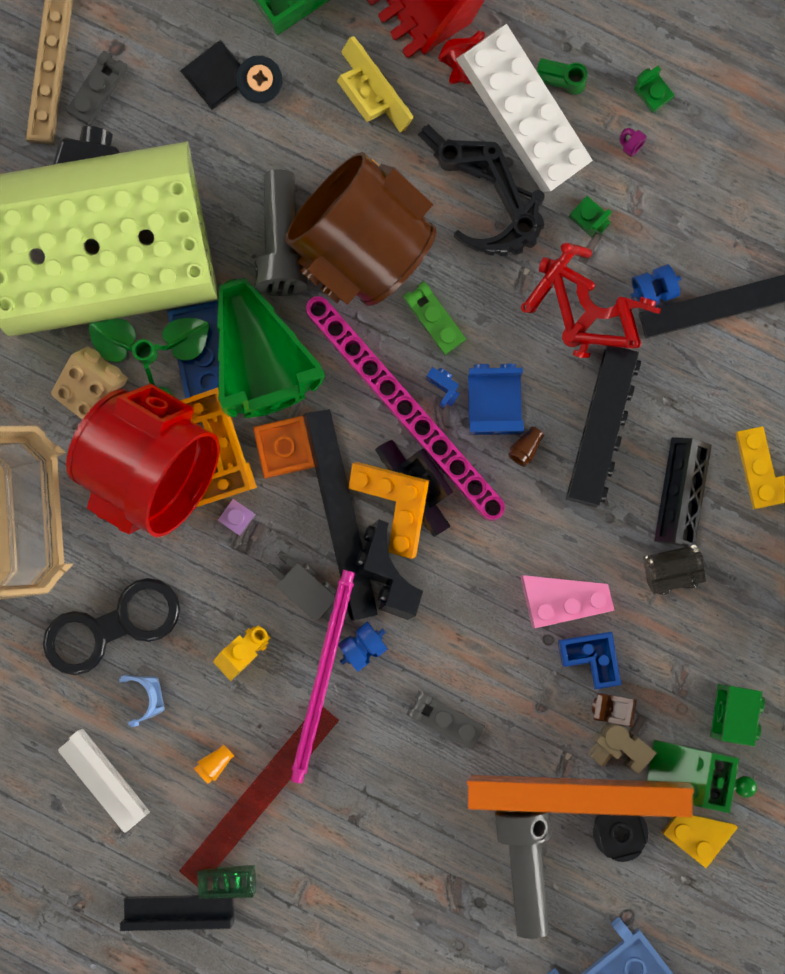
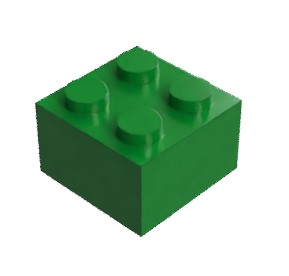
[710,684,765,747]

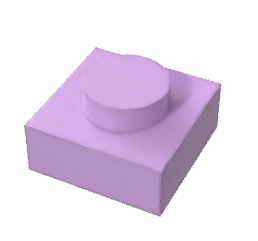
[218,499,256,536]

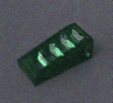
[198,865,256,899]

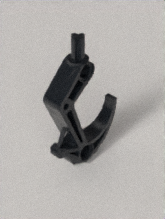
[418,124,545,257]

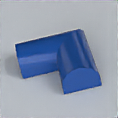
[558,631,622,689]

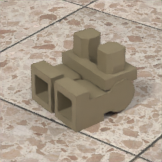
[587,723,656,774]

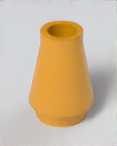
[194,744,234,784]

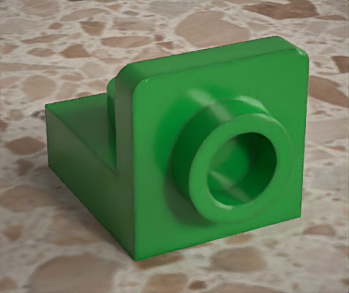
[634,66,674,113]
[569,196,612,237]

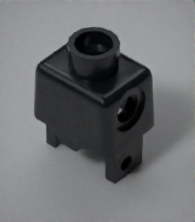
[53,126,120,165]

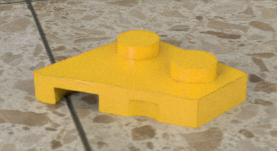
[661,815,738,868]

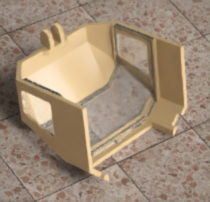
[0,426,74,600]

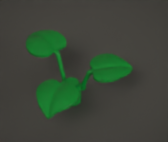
[89,318,210,396]

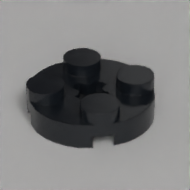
[593,814,649,862]

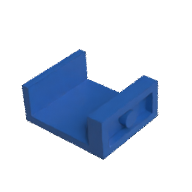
[468,363,524,435]

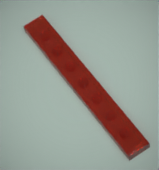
[179,706,339,889]

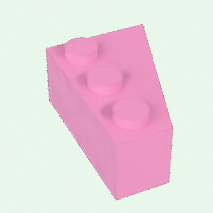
[520,575,614,628]

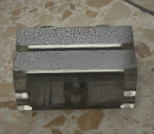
[643,545,706,595]

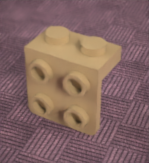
[51,347,128,420]

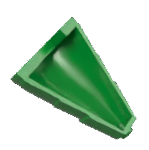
[217,278,325,418]

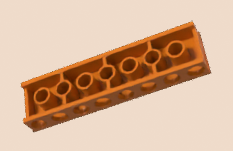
[467,775,694,818]

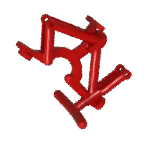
[521,242,661,358]

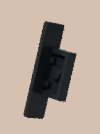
[375,440,453,537]

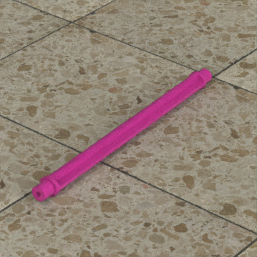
[291,570,355,784]

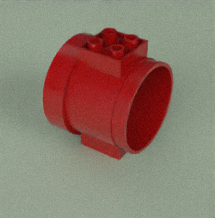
[66,384,220,537]

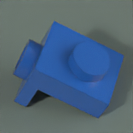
[426,367,460,410]

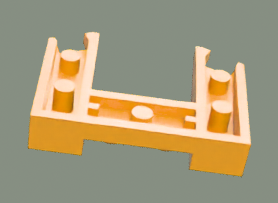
[180,387,257,507]

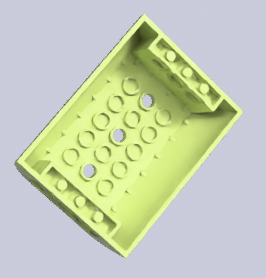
[0,141,219,337]

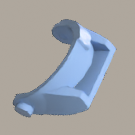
[119,674,165,727]

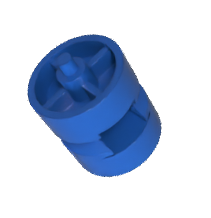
[630,264,681,305]
[338,621,388,672]

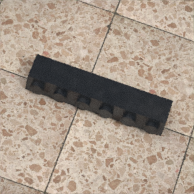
[566,346,641,507]

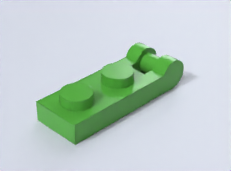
[402,281,466,356]

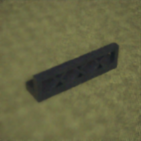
[654,437,712,549]
[120,894,234,931]

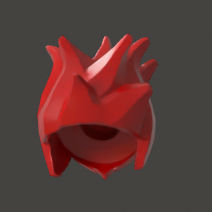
[438,31,485,85]

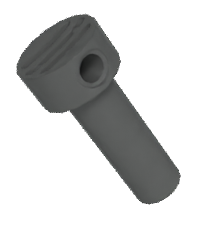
[254,169,308,296]
[495,810,552,939]

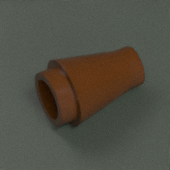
[508,426,544,467]

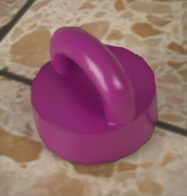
[619,128,647,157]

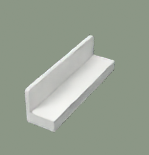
[58,729,150,832]

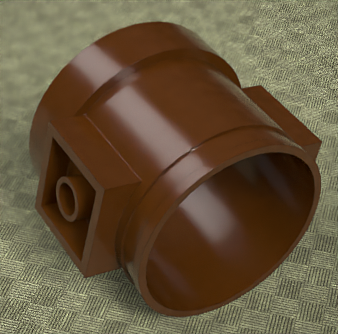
[285,152,437,306]

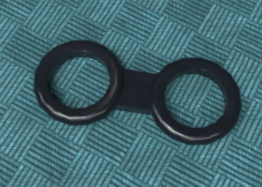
[43,578,180,675]

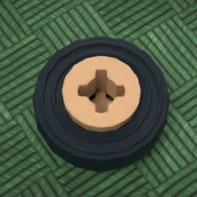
[236,55,283,104]

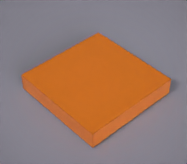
[253,415,315,479]

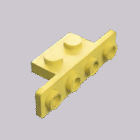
[337,36,413,132]

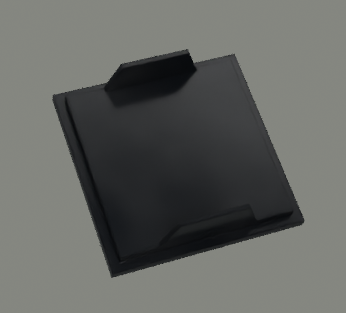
[180,40,241,110]

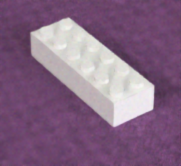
[456,24,593,192]

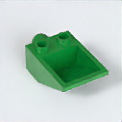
[647,739,757,813]

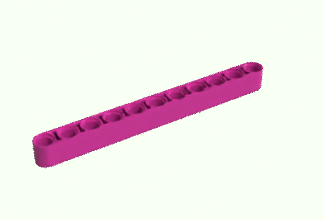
[306,296,505,521]

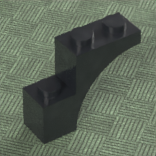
[356,519,423,620]

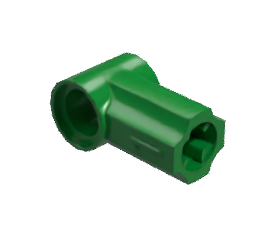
[537,58,588,95]

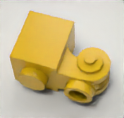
[213,625,271,681]

